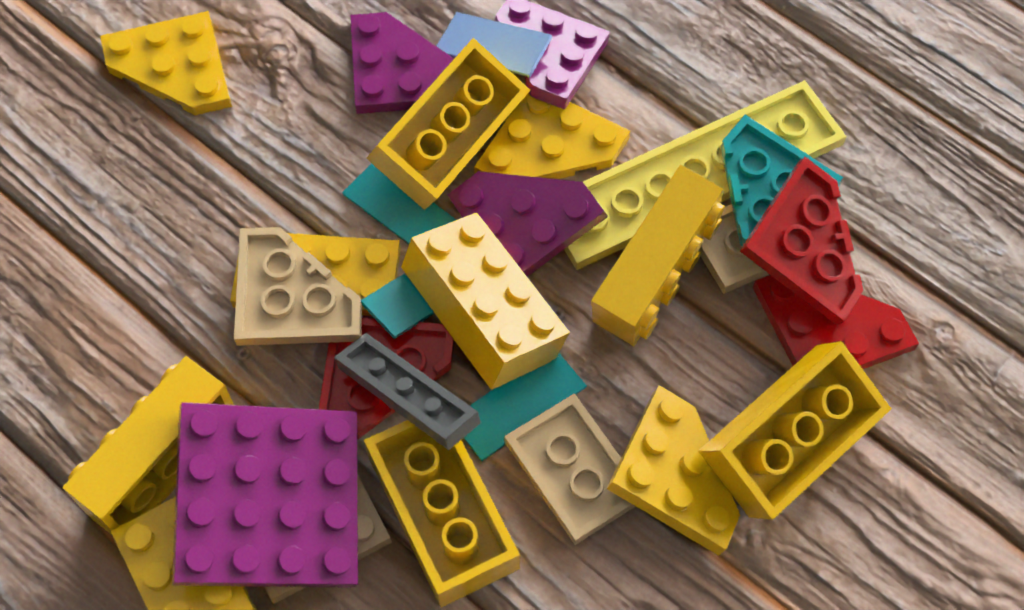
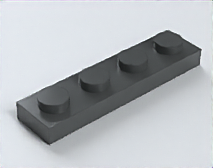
[334,333,481,450]

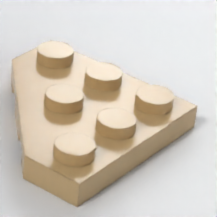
[234,227,362,346]

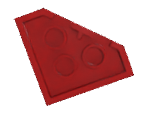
[740,157,864,325]
[753,275,919,369]
[318,318,455,439]

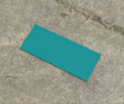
[342,163,457,244]
[361,273,434,339]
[464,353,587,461]

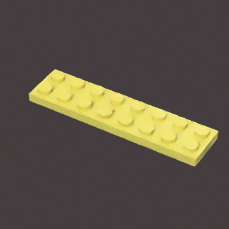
[564,80,847,270]

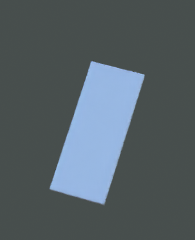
[437,12,553,77]

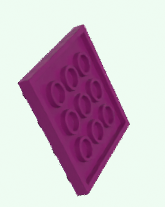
[172,402,358,588]

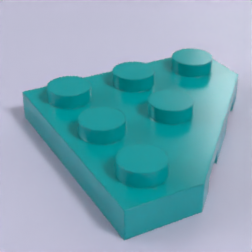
[721,115,843,246]

